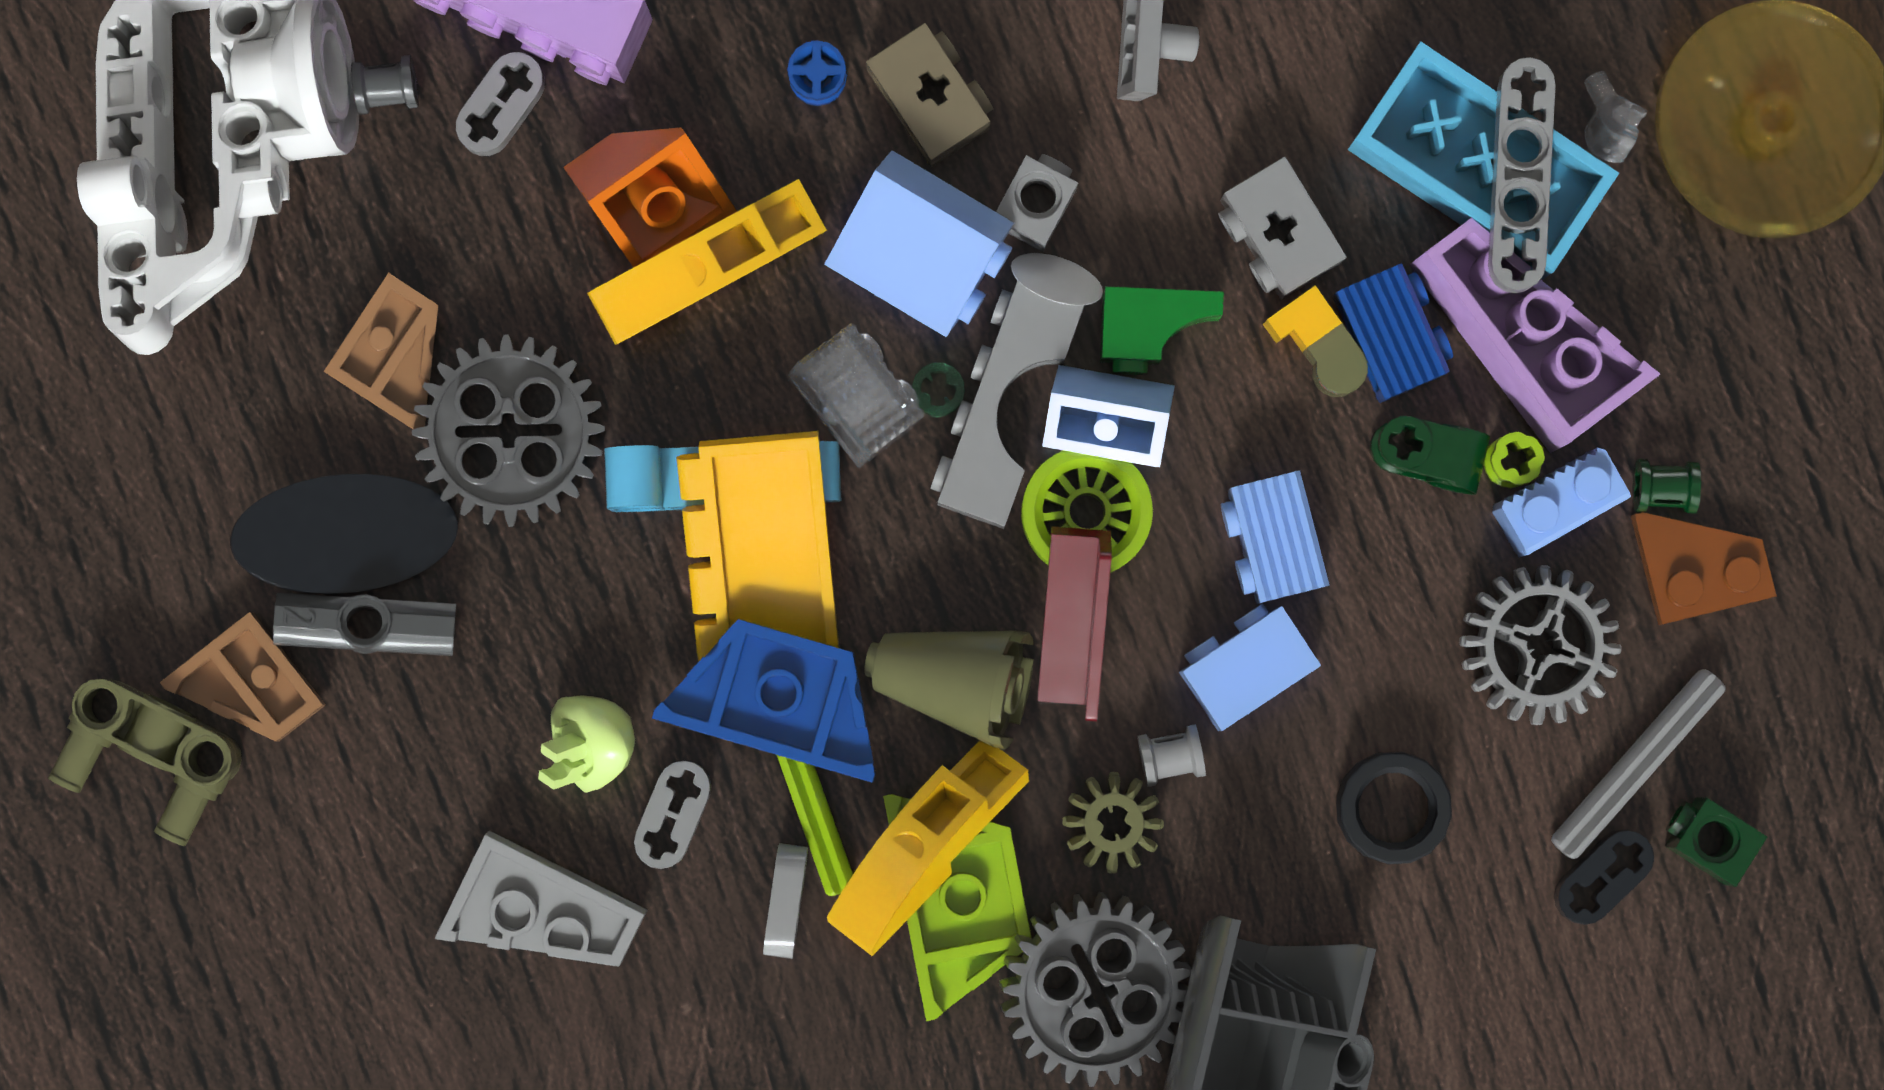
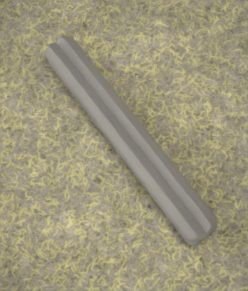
[1551,669,1726,859]

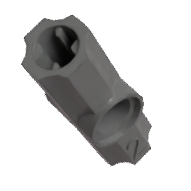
[273,593,456,656]

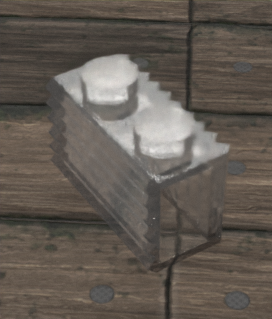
[786,323,924,468]

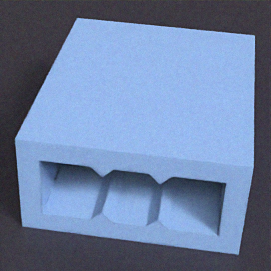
[824,150,1014,337]

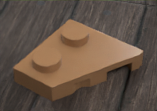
[324,273,438,430]
[160,612,326,742]

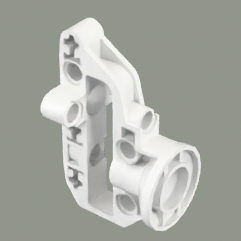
[77,0,359,355]

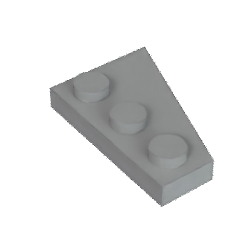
[435,831,648,967]

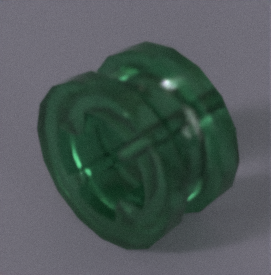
[912,362,965,417]

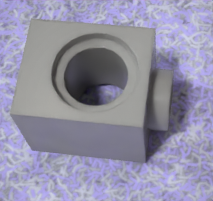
[996,154,1078,252]

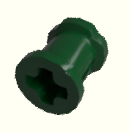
[1632,459,1701,513]

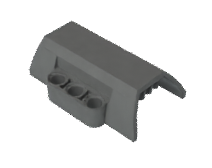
[1164,915,1376,1090]

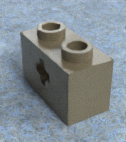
[866,23,993,168]

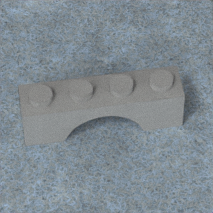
[930,280,1084,529]

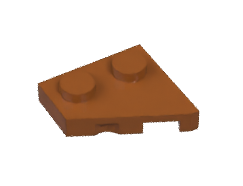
[1631,512,1777,625]

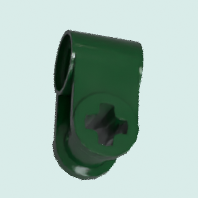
[1370,416,1490,495]

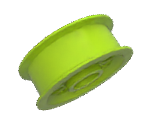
[1021,450,1153,573]

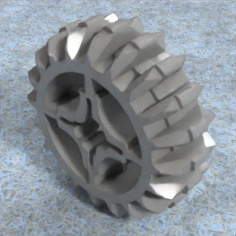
[1459,565,1621,725]

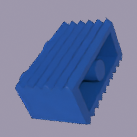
[1332,263,1453,403]

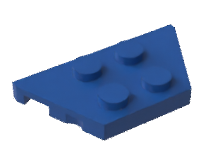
[652,619,876,783]

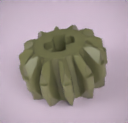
[1062,772,1164,873]

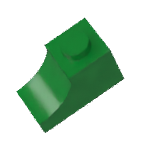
[1100,286,1224,375]

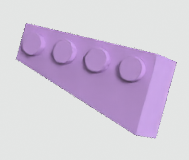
[1409,218,1660,453]

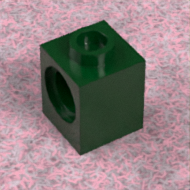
[1665,797,1768,887]

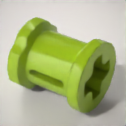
[1484,432,1545,488]

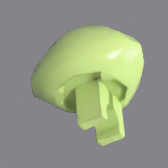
[539,695,635,793]

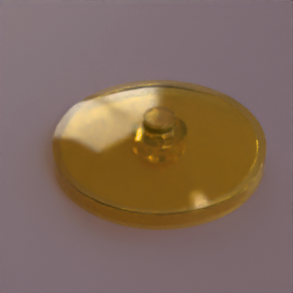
[1655,0,1884,238]

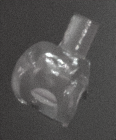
[1584,71,1647,163]

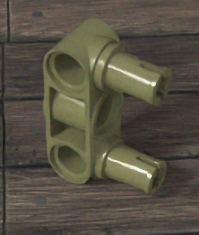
[48,679,242,846]

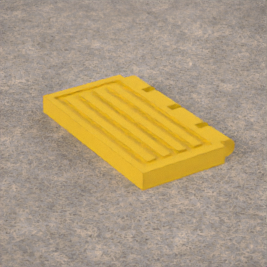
[676,431,839,662]

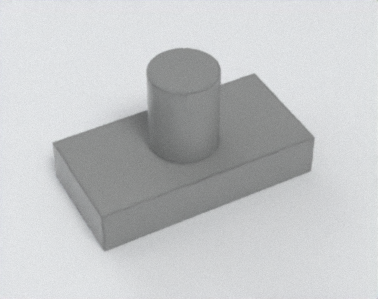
[1117,0,1199,101]

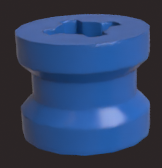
[787,40,847,106]

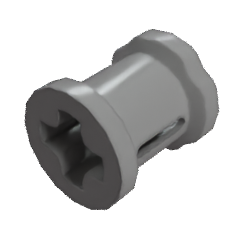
[1137,724,1206,787]

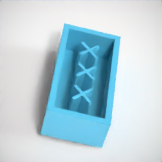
[1348,41,1619,279]

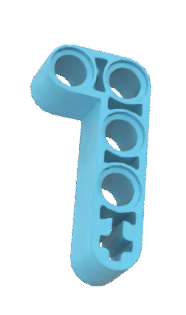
[604,441,842,512]

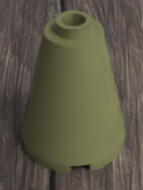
[864,630,1034,749]

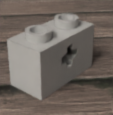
[1218,157,1347,300]

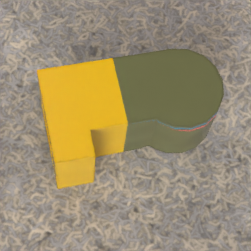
[1263,285,1368,397]

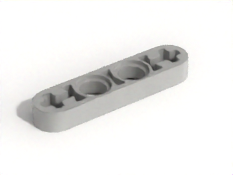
[1488,57,1556,293]

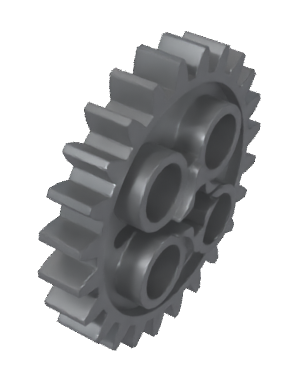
[412,334,605,527]
[999,892,1192,1087]

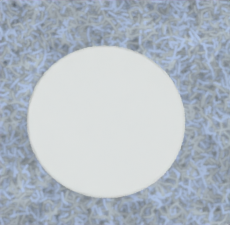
[1011,253,1103,305]

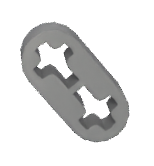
[456,52,545,156]
[634,760,712,869]
[763,843,808,959]

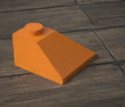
[563,128,737,268]

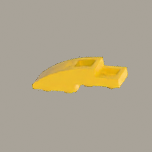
[587,179,827,345]
[827,741,1029,956]

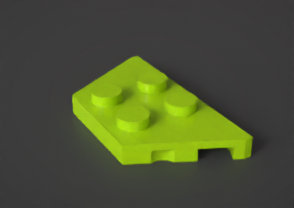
[883,794,1031,1021]

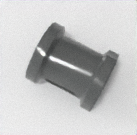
[351,55,419,115]

